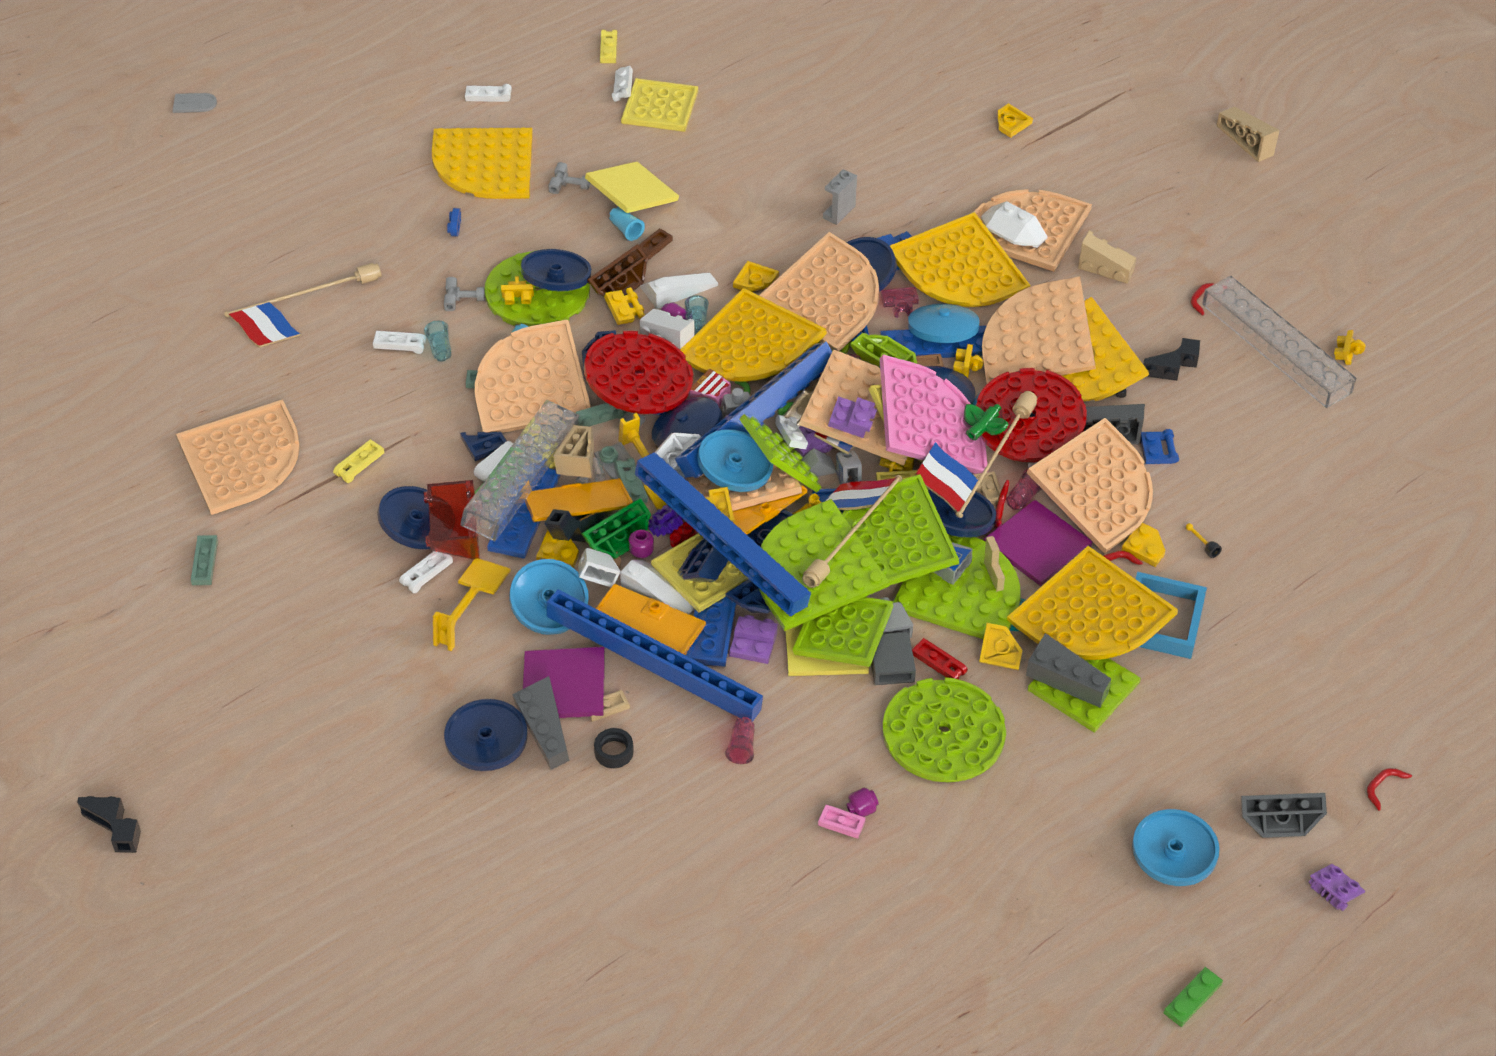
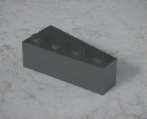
[1084,404,1145,445]
[1026,633,1111,708]
[512,676,570,770]

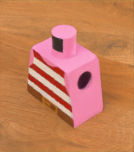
[690,369,731,407]

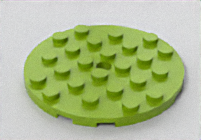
[485,250,590,327]
[883,678,1006,782]

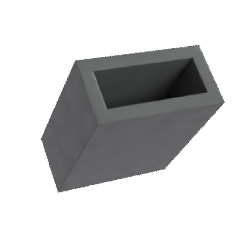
[871,632,916,685]

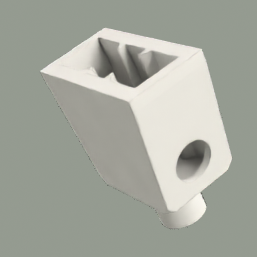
[578,548,621,587]

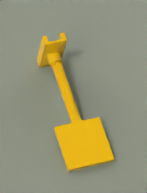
[618,413,668,510]
[433,557,511,651]

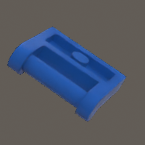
[1140,429,1179,464]

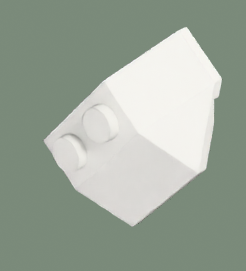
[981,201,1048,248]
[655,433,701,478]

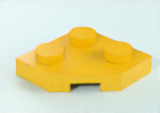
[997,103,1033,138]
[733,261,779,292]
[1122,523,1166,567]
[536,530,579,568]
[979,623,1023,671]

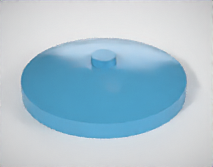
[908,304,980,343]
[697,430,773,492]
[509,559,589,635]
[1132,809,1220,886]

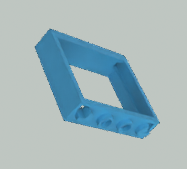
[1136,572,1207,659]

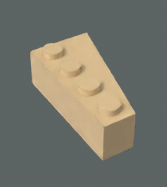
[1217,106,1279,162]

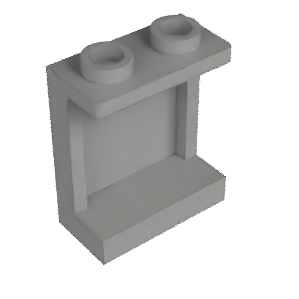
[823,169,857,225]

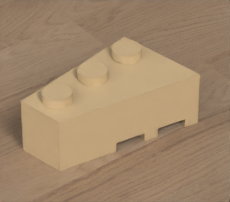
[1078,230,1136,284]
[554,425,594,478]

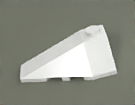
[640,273,718,309]
[620,560,695,615]

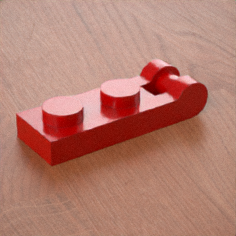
[912,638,968,680]

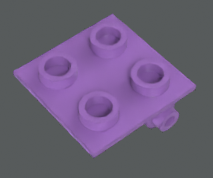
[1309,864,1366,911]

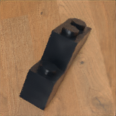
[1143,338,1200,381]
[544,509,605,543]
[77,796,141,853]

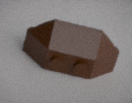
[587,244,648,296]

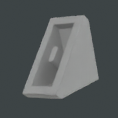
[802,448,836,477]

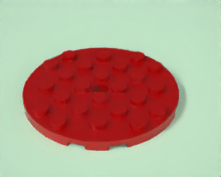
[584,331,693,414]
[976,368,1087,463]

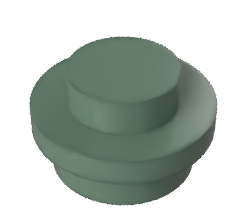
[600,446,618,464]

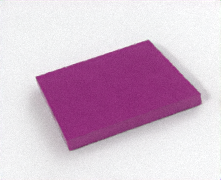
[984,500,1093,586]
[523,647,605,718]

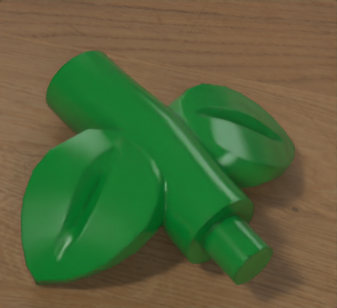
[964,404,1009,441]

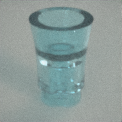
[684,295,709,336]
[424,321,451,362]

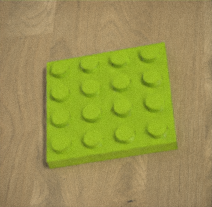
[739,414,822,493]
[793,597,894,667]
[1028,658,1141,733]

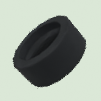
[594,728,634,769]

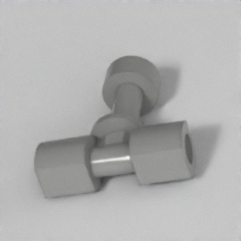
[548,162,590,194]
[444,277,485,311]

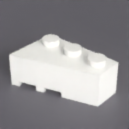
[640,309,694,349]

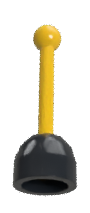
[1186,523,1222,558]

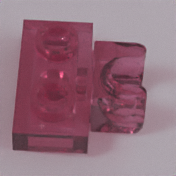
[881,287,919,318]

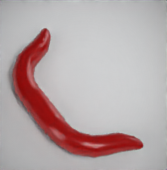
[1191,283,1226,316]
[994,480,1009,527]
[1103,551,1143,565]
[1367,768,1412,811]

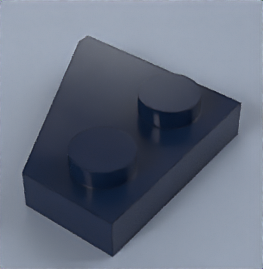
[460,432,507,461]

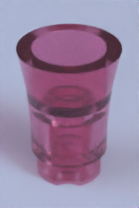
[1006,469,1042,511]
[725,717,755,764]

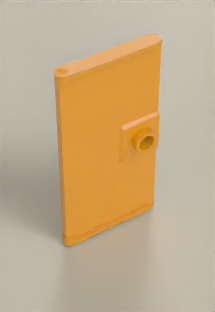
[522,478,633,522]
[733,485,807,535]
[596,584,706,655]

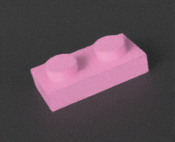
[818,805,865,839]

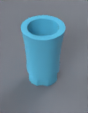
[609,207,645,241]

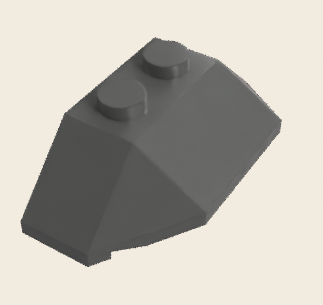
[1241,793,1327,838]

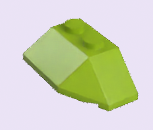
[851,333,917,368]

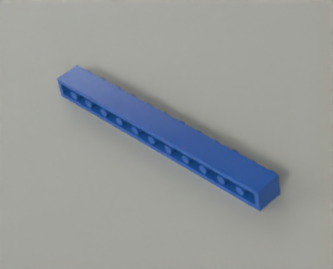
[675,341,832,478]
[635,452,811,616]
[547,589,763,724]

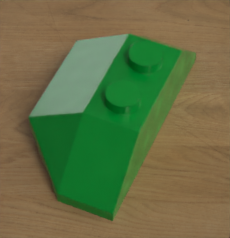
[582,498,651,559]

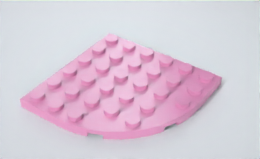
[880,355,987,474]

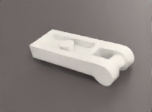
[612,65,633,102]
[465,84,512,102]
[373,331,426,354]
[775,415,808,449]
[399,547,453,593]

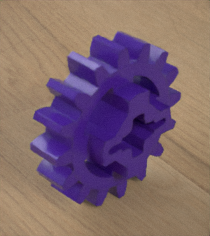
[648,505,684,537]

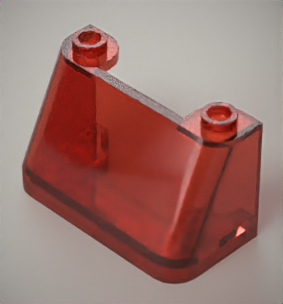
[424,480,480,560]

